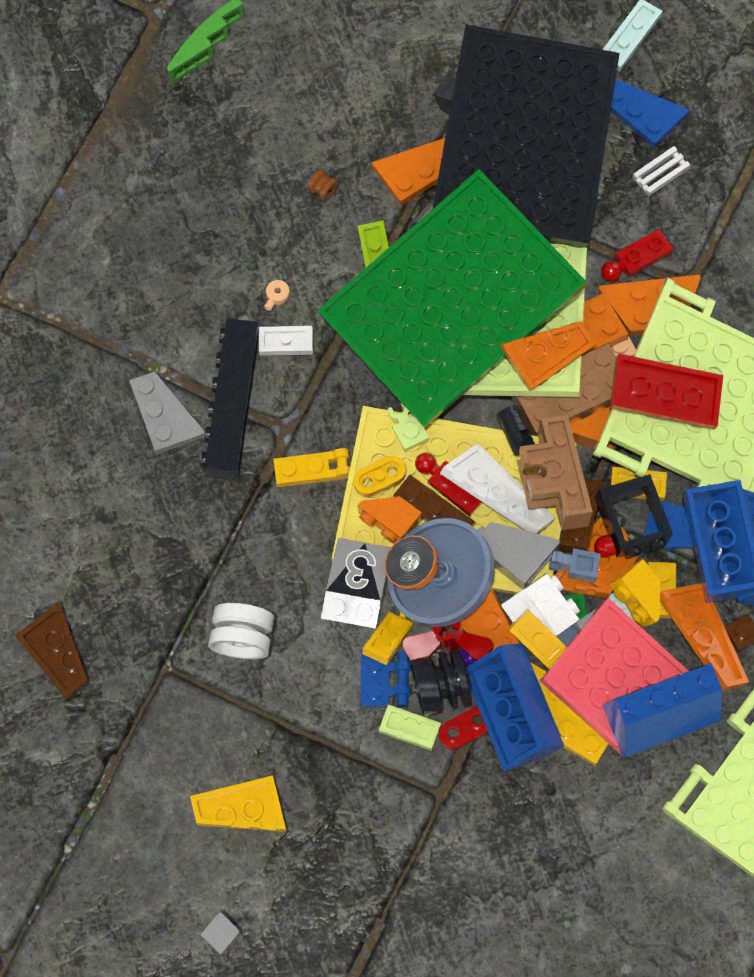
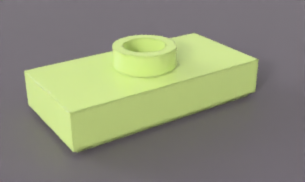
[379,704,441,751]

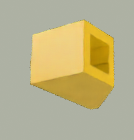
[609,559,660,628]

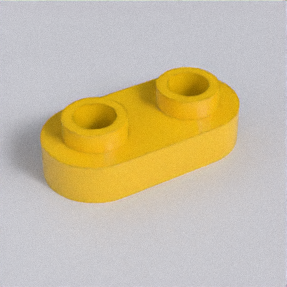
[354,456,406,497]

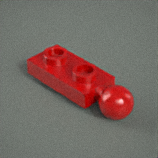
[601,229,673,282]
[415,452,482,517]

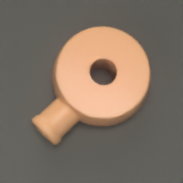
[264,280,290,311]

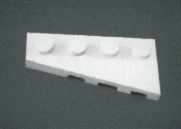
[440,443,555,534]

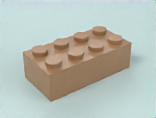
[511,344,616,436]

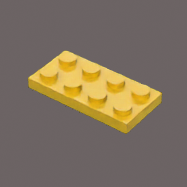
[531,663,609,766]

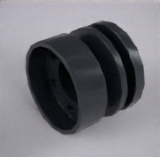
[410,649,471,718]

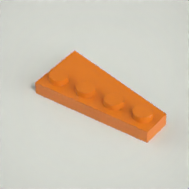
[371,138,445,205]
[660,583,749,691]

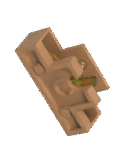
[517,415,593,531]

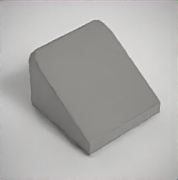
[201,912,241,955]

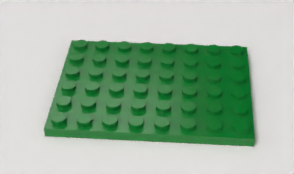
[317,169,587,428]

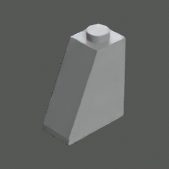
[477,522,560,589]

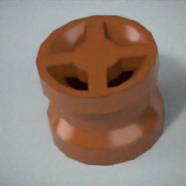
[307,169,339,202]

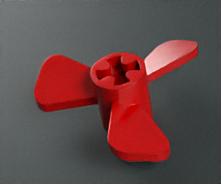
[403,622,494,660]

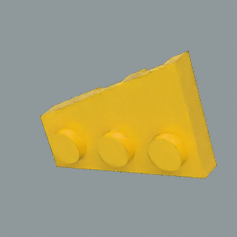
[190,776,287,832]

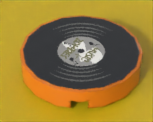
[384,535,439,591]

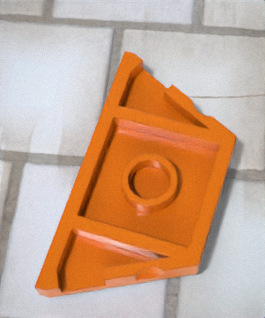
[598,275,700,336]
[555,517,640,598]

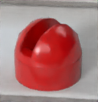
[594,534,616,558]

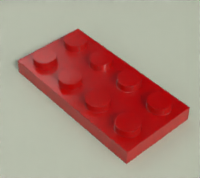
[610,354,724,430]

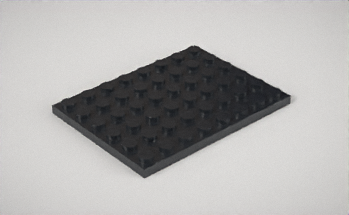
[432,24,620,248]

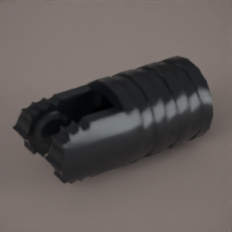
[496,405,535,456]

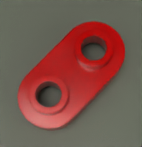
[439,707,488,750]

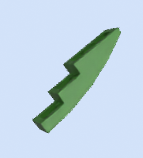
[167,0,244,84]

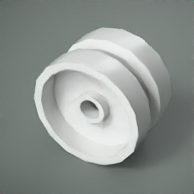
[208,603,274,659]

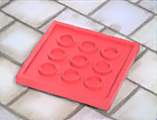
[540,598,689,756]

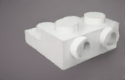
[501,573,580,636]

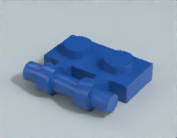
[361,651,411,708]

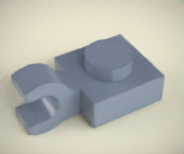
[549,548,600,583]

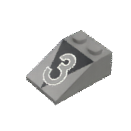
[321,538,391,629]

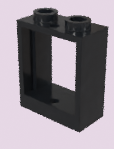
[594,474,673,559]

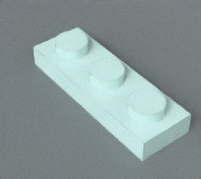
[603,0,662,72]

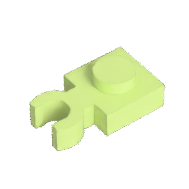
[388,403,429,452]

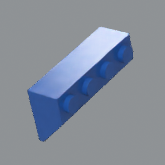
[683,480,754,603]
[467,644,564,772]
[602,663,722,758]

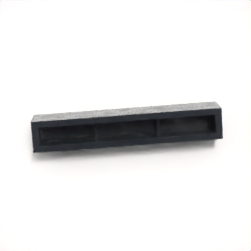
[201,318,259,481]

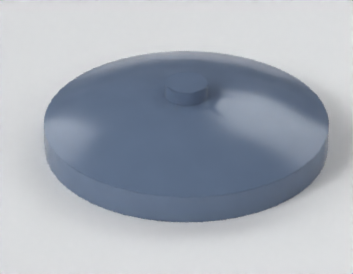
[387,518,495,627]

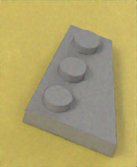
[129,372,205,454]

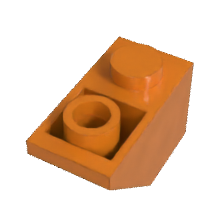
[570,406,618,450]
[358,496,422,543]

